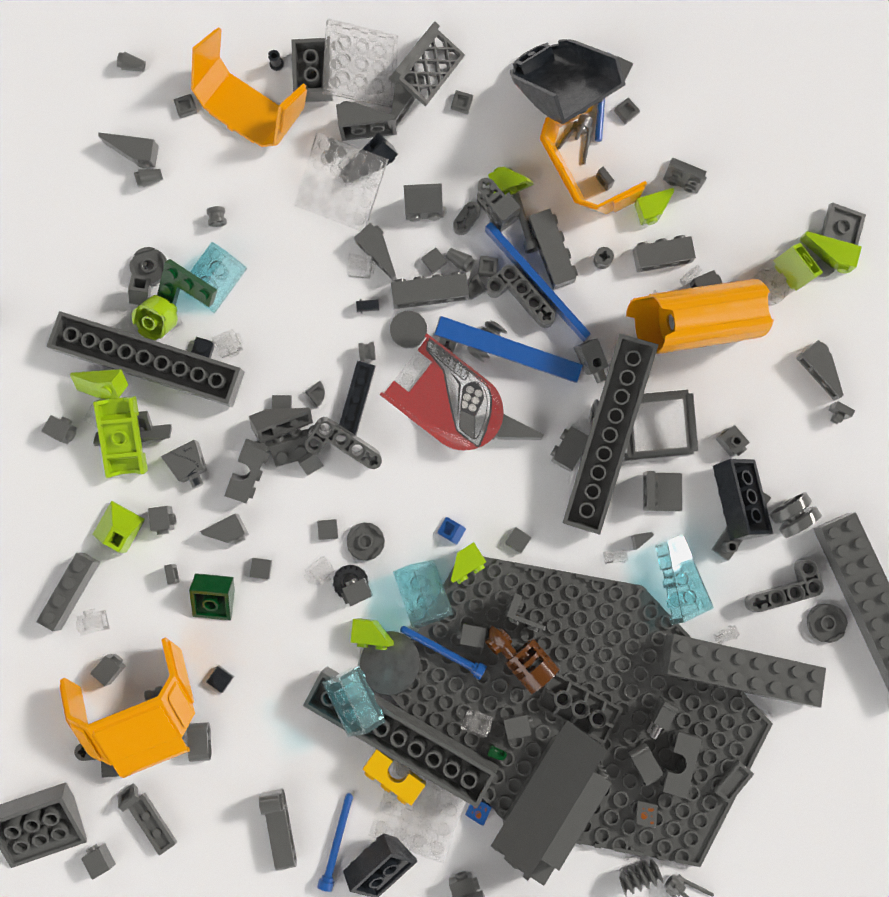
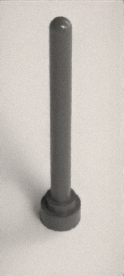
[508,168,540,254]

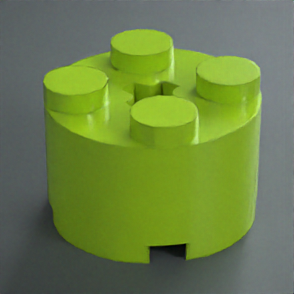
[132,295,178,340]

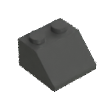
[403,183,443,222]

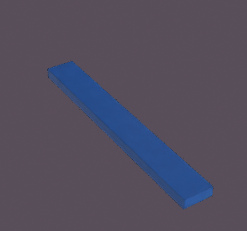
[485,222,591,342]
[434,316,583,383]

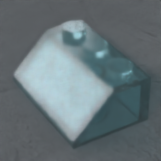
[181,242,247,314]
[393,560,454,629]
[322,666,386,737]

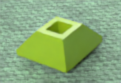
[92,501,145,553]

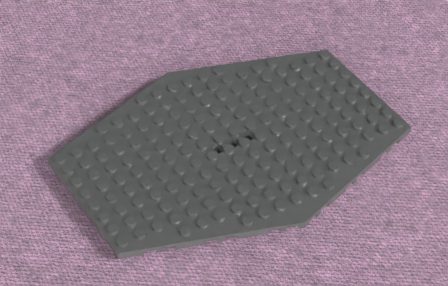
[390,556,773,867]

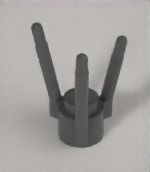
[557,114,593,164]
[664,874,714,897]

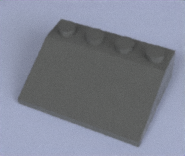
[0,782,87,868]

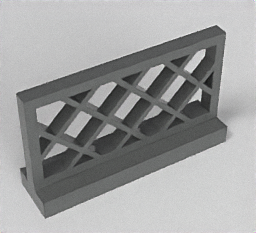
[389,21,465,107]

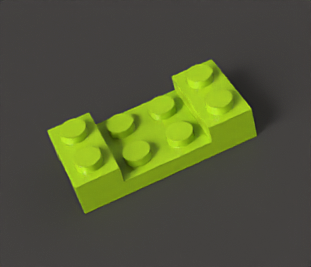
[93,396,148,478]

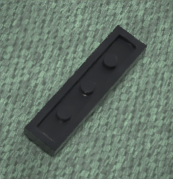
[339,361,376,436]

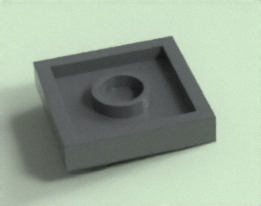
[821,202,866,245]

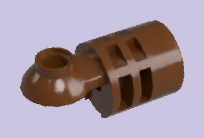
[485,626,560,694]

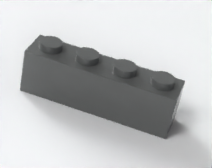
[528,209,578,290]
[391,272,469,309]
[36,553,100,631]

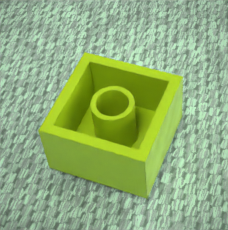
[773,243,823,291]

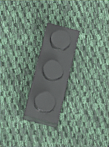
[128,793,177,856]

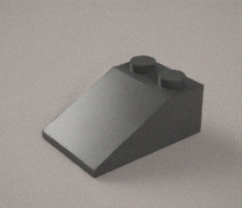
[336,101,397,141]

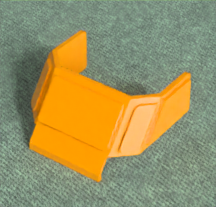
[59,637,195,778]

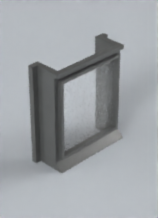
[624,389,698,461]

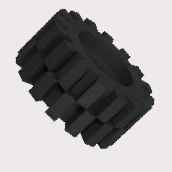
[332,565,369,597]

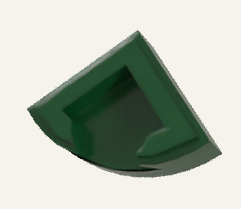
[487,745,508,761]

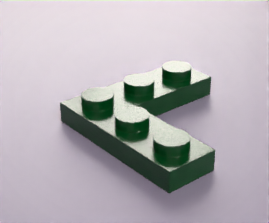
[157,259,217,307]

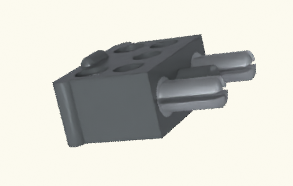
[647,696,679,739]

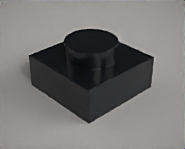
[191,336,216,358]
[206,665,235,693]

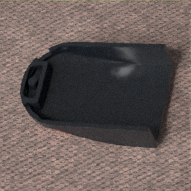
[510,39,626,124]

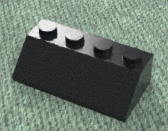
[713,459,774,541]

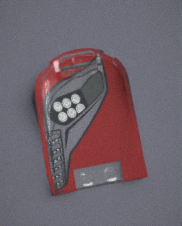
[379,333,504,451]

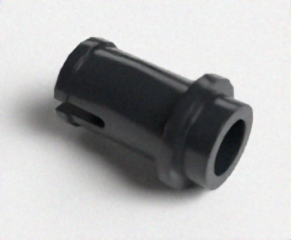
[268,50,284,71]
[356,299,379,314]

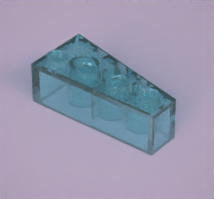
[655,535,714,625]

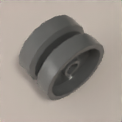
[769,492,822,538]

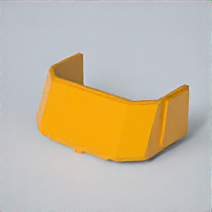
[191,27,307,147]
[540,105,647,214]

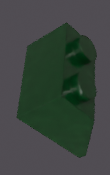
[189,573,235,621]

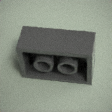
[291,38,333,102]

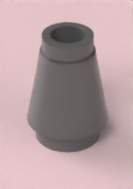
[117,51,146,72]
[134,169,163,188]
[446,248,475,272]

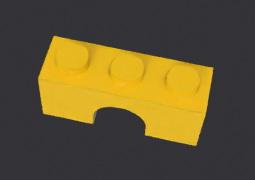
[362,749,426,806]

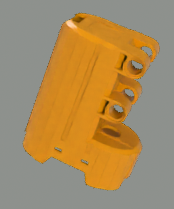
[626,279,774,354]

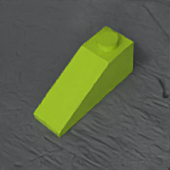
[800,231,862,273]
[70,369,128,399]

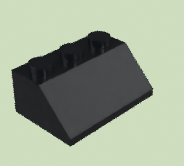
[343,833,418,897]

